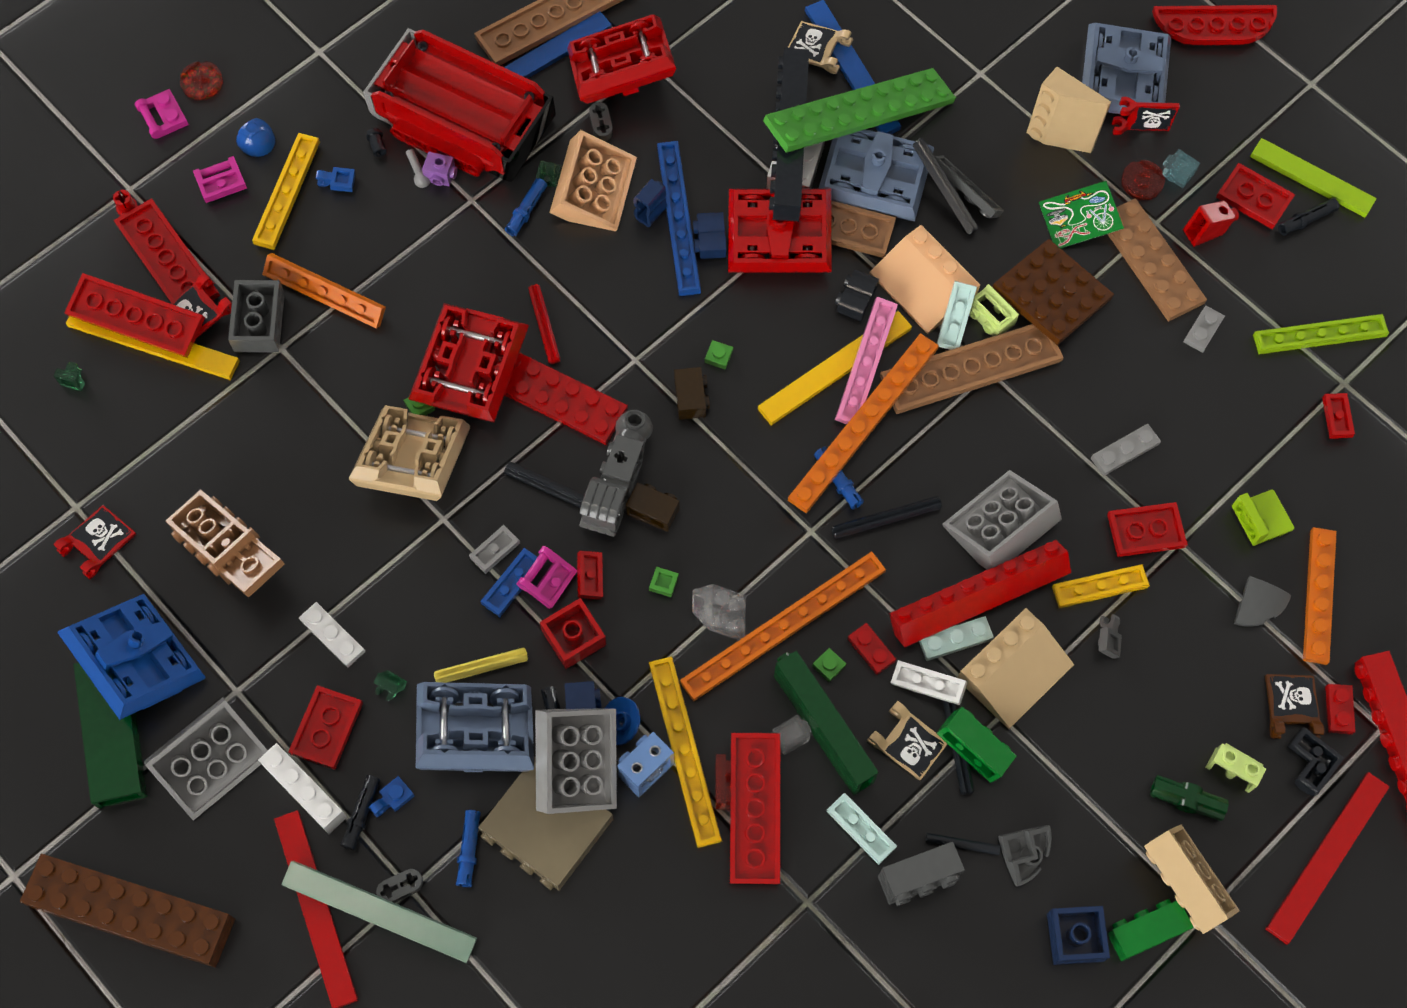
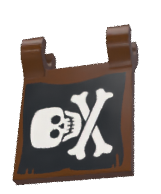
[1265,674,1324,739]

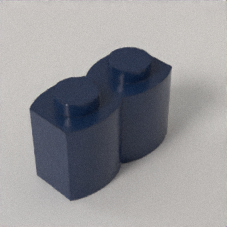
[633,179,667,228]
[693,212,726,259]

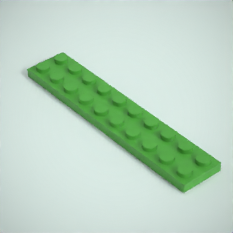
[763,68,956,153]

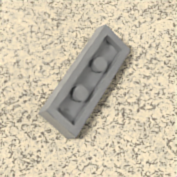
[1091,424,1161,476]

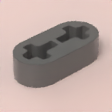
[589,102,613,142]
[376,869,424,903]

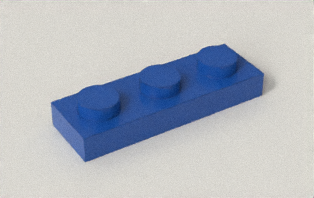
[480,548,537,617]

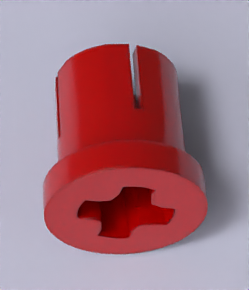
[113,190,138,216]

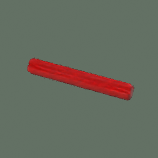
[528,284,560,364]

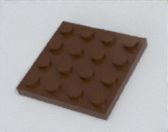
[992,239,1114,345]

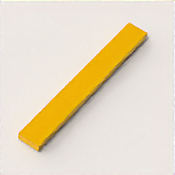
[758,311,912,426]
[66,316,240,380]
[649,656,722,848]

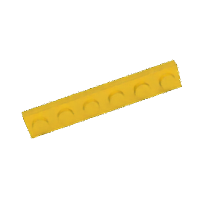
[252,133,320,250]

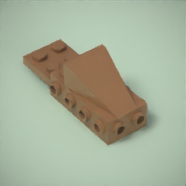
[165,490,285,598]

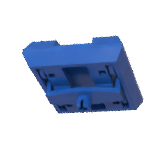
[58,594,206,720]

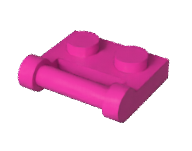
[135,89,188,139]
[193,156,247,203]
[516,546,577,609]

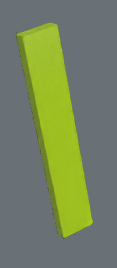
[1250,138,1377,218]
[1253,314,1389,354]

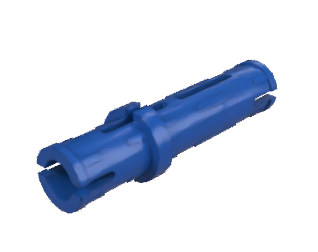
[505,178,547,236]
[814,447,864,509]
[456,810,481,887]

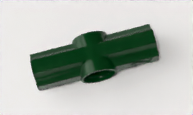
[1150,775,1229,821]

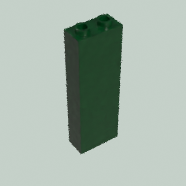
[774,650,879,796]
[73,662,147,808]

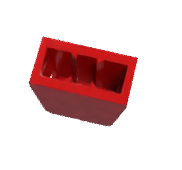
[1183,201,1239,247]

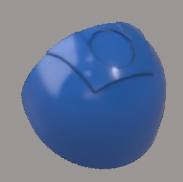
[236,118,275,157]

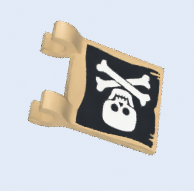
[788,21,853,74]
[867,701,947,781]

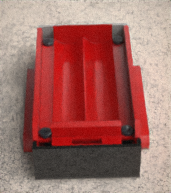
[363,28,556,182]

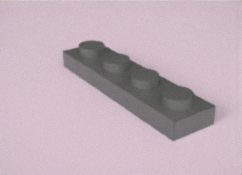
[935,156,1004,218]

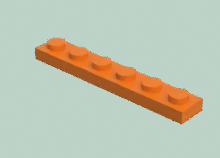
[262,253,386,328]
[1303,527,1337,665]

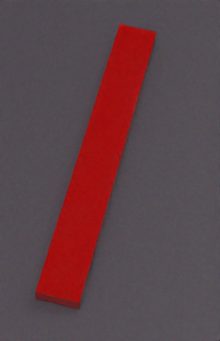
[1265,772,1390,945]
[274,810,358,1008]

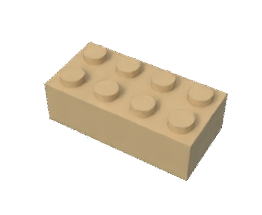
[1144,824,1240,934]

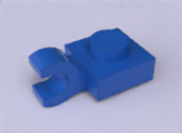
[316,167,356,192]
[369,776,414,818]

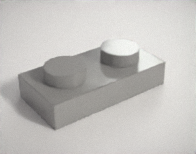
[1183,305,1225,353]
[469,525,520,574]

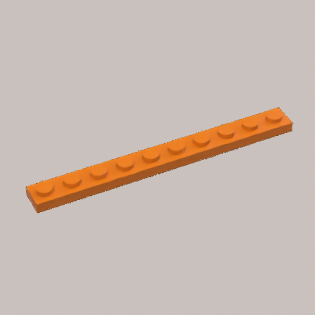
[788,333,939,514]
[680,551,886,701]

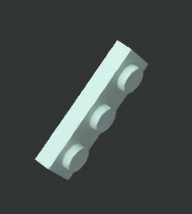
[937,281,977,350]
[919,616,994,661]
[827,793,897,865]

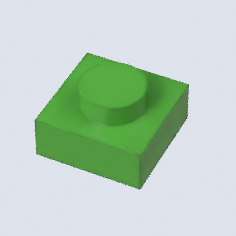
[705,340,733,370]
[404,397,435,416]
[649,567,679,597]
[812,648,846,683]

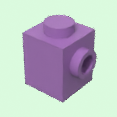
[422,152,457,186]

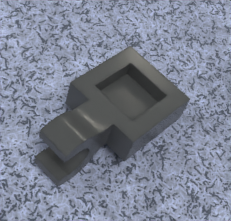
[1098,614,1122,658]

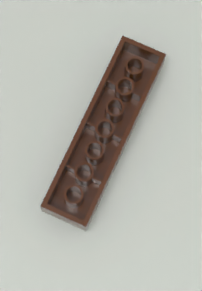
[20,853,235,968]

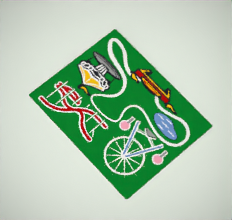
[1039,181,1124,248]

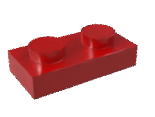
[1322,393,1355,439]
[577,551,603,600]
[847,623,896,675]
[1325,684,1355,734]

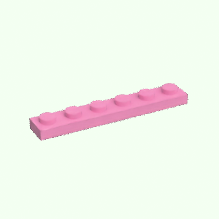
[835,297,898,424]

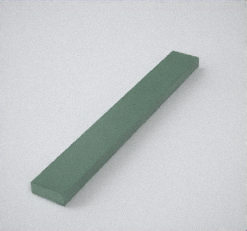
[281,860,477,963]

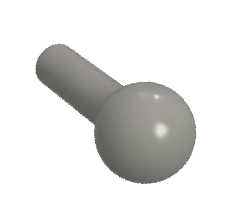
[406,149,431,188]

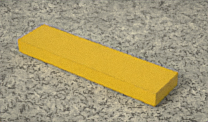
[1052,564,1150,608]

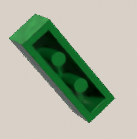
[936,707,1016,783]
[1107,899,1194,961]

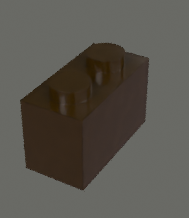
[674,367,710,420]
[626,482,679,532]

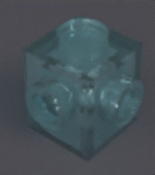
[1162,149,1200,188]

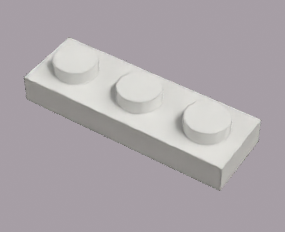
[299,602,365,668]
[891,660,967,705]

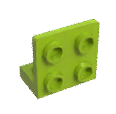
[1232,490,1294,546]

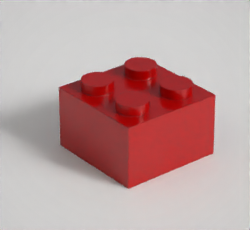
[540,598,607,669]

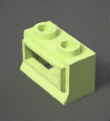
[969,284,1019,336]
[1205,743,1266,793]

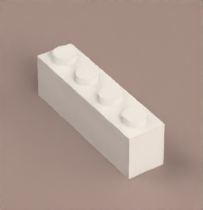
[258,743,347,834]

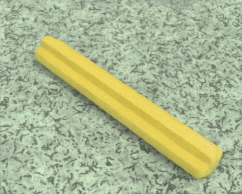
[434,648,528,683]

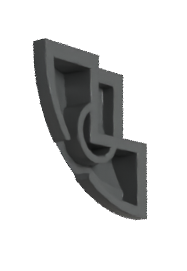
[1234,576,1291,626]
[998,825,1052,886]

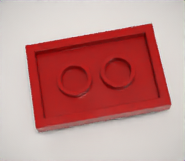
[1216,163,1295,230]
[1107,502,1188,557]
[288,685,363,770]

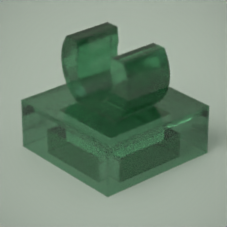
[535,161,562,187]
[54,362,85,391]
[374,670,407,701]

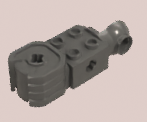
[579,410,653,537]

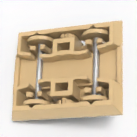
[349,405,470,501]

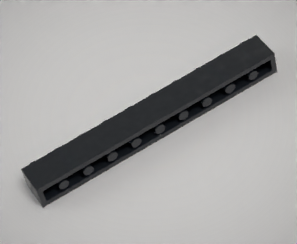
[769,48,809,222]

